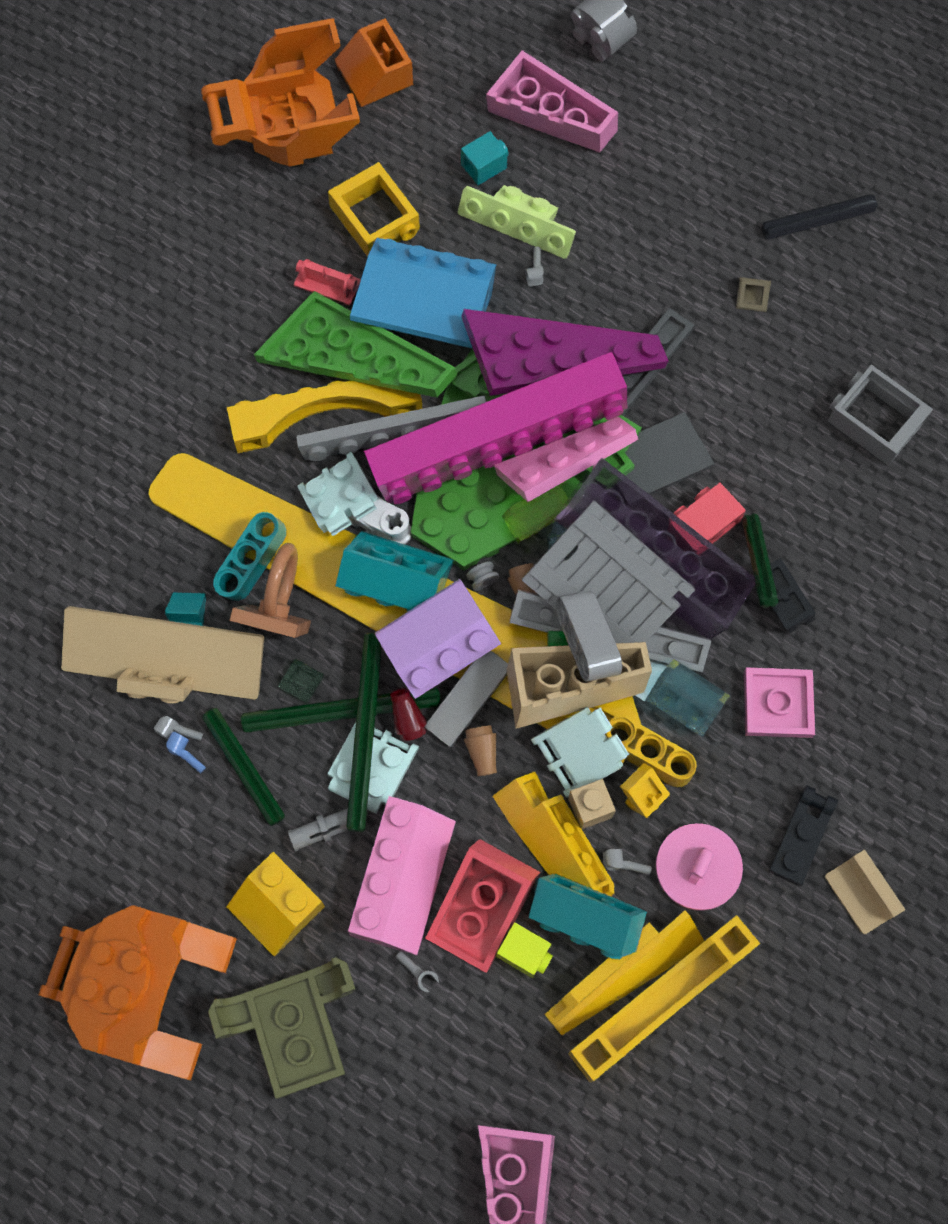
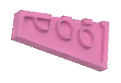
[494,417,638,502]

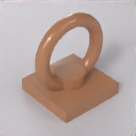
[230,543,311,638]

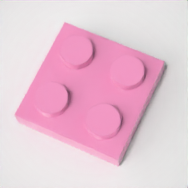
[744,668,815,738]

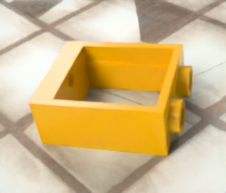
[328,162,420,257]

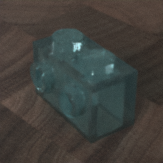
[645,659,730,737]

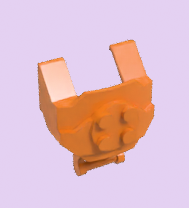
[201,18,360,167]
[38,905,237,1080]

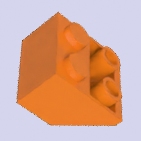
[335,18,413,107]

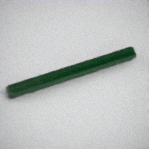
[346,633,382,832]
[241,687,440,733]

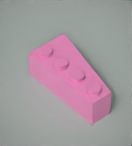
[486,51,618,152]
[478,1125,555,1224]

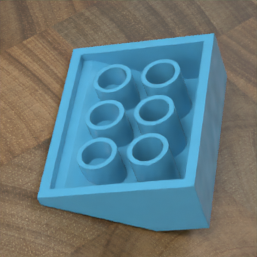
[350,238,496,348]

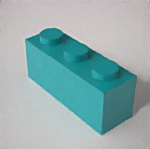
[528,874,647,959]

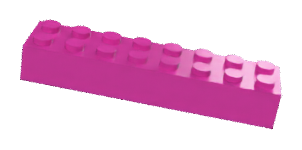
[364,352,627,504]

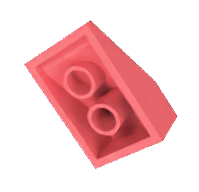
[425,839,540,973]

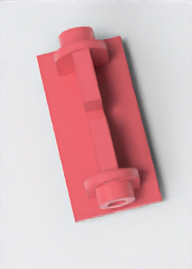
[293,259,361,306]

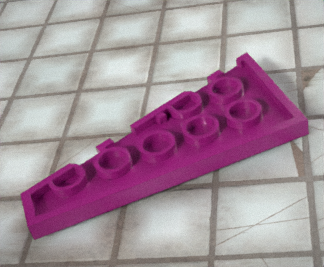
[461,309,668,396]

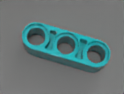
[213,512,286,601]

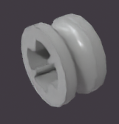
[466,561,500,591]

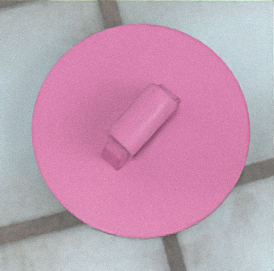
[656,823,743,911]

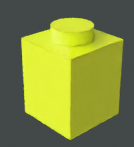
[496,922,553,978]

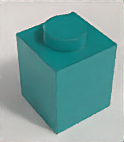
[461,131,509,185]

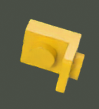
[620,763,670,818]

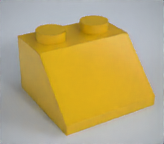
[226,852,325,957]

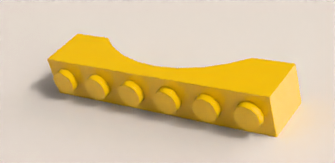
[227,381,422,453]
[568,915,760,1083]

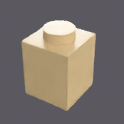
[568,779,616,829]

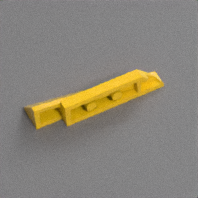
[493,772,614,896]
[544,911,704,1035]

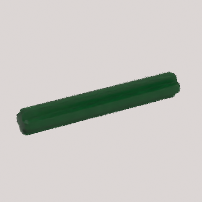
[742,513,778,608]
[202,708,285,826]

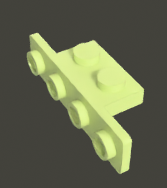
[458,185,576,259]

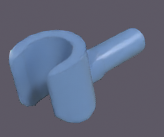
[166,732,206,774]

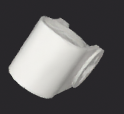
[349,496,411,544]

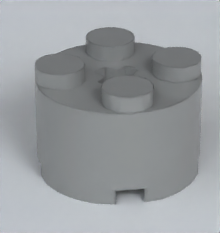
[570,0,637,62]

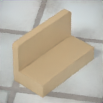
[825,850,905,934]

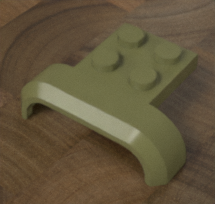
[208,957,356,1099]

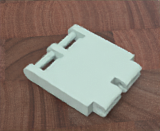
[297,452,379,536]
[531,706,629,798]
[328,722,419,814]

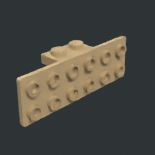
[61,606,264,703]

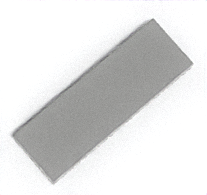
[425,651,508,747]

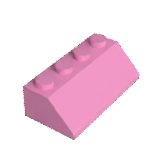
[348,796,456,955]

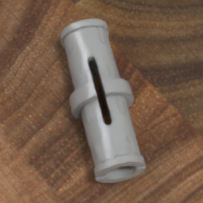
[288,808,348,852]

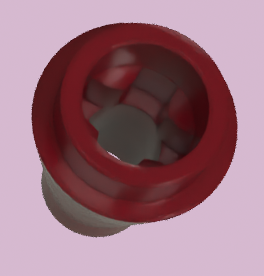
[390,688,427,741]

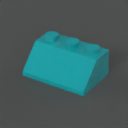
[335,531,454,611]

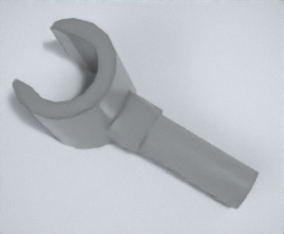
[525,247,544,287]
[154,716,204,741]
[603,849,652,875]
[395,951,439,992]

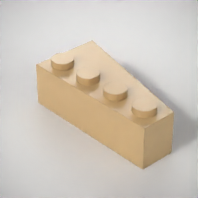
[507,642,652,729]

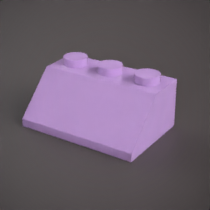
[375,579,501,699]

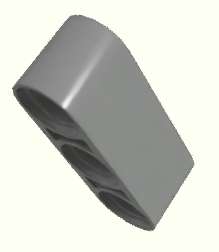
[556,591,622,682]

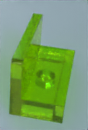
[502,481,575,544]

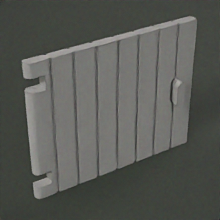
[522,500,695,643]

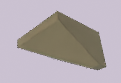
[736,277,771,312]

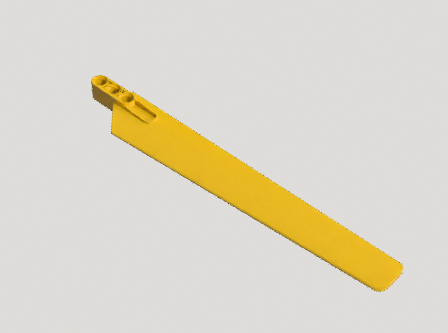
[149,453,697,787]

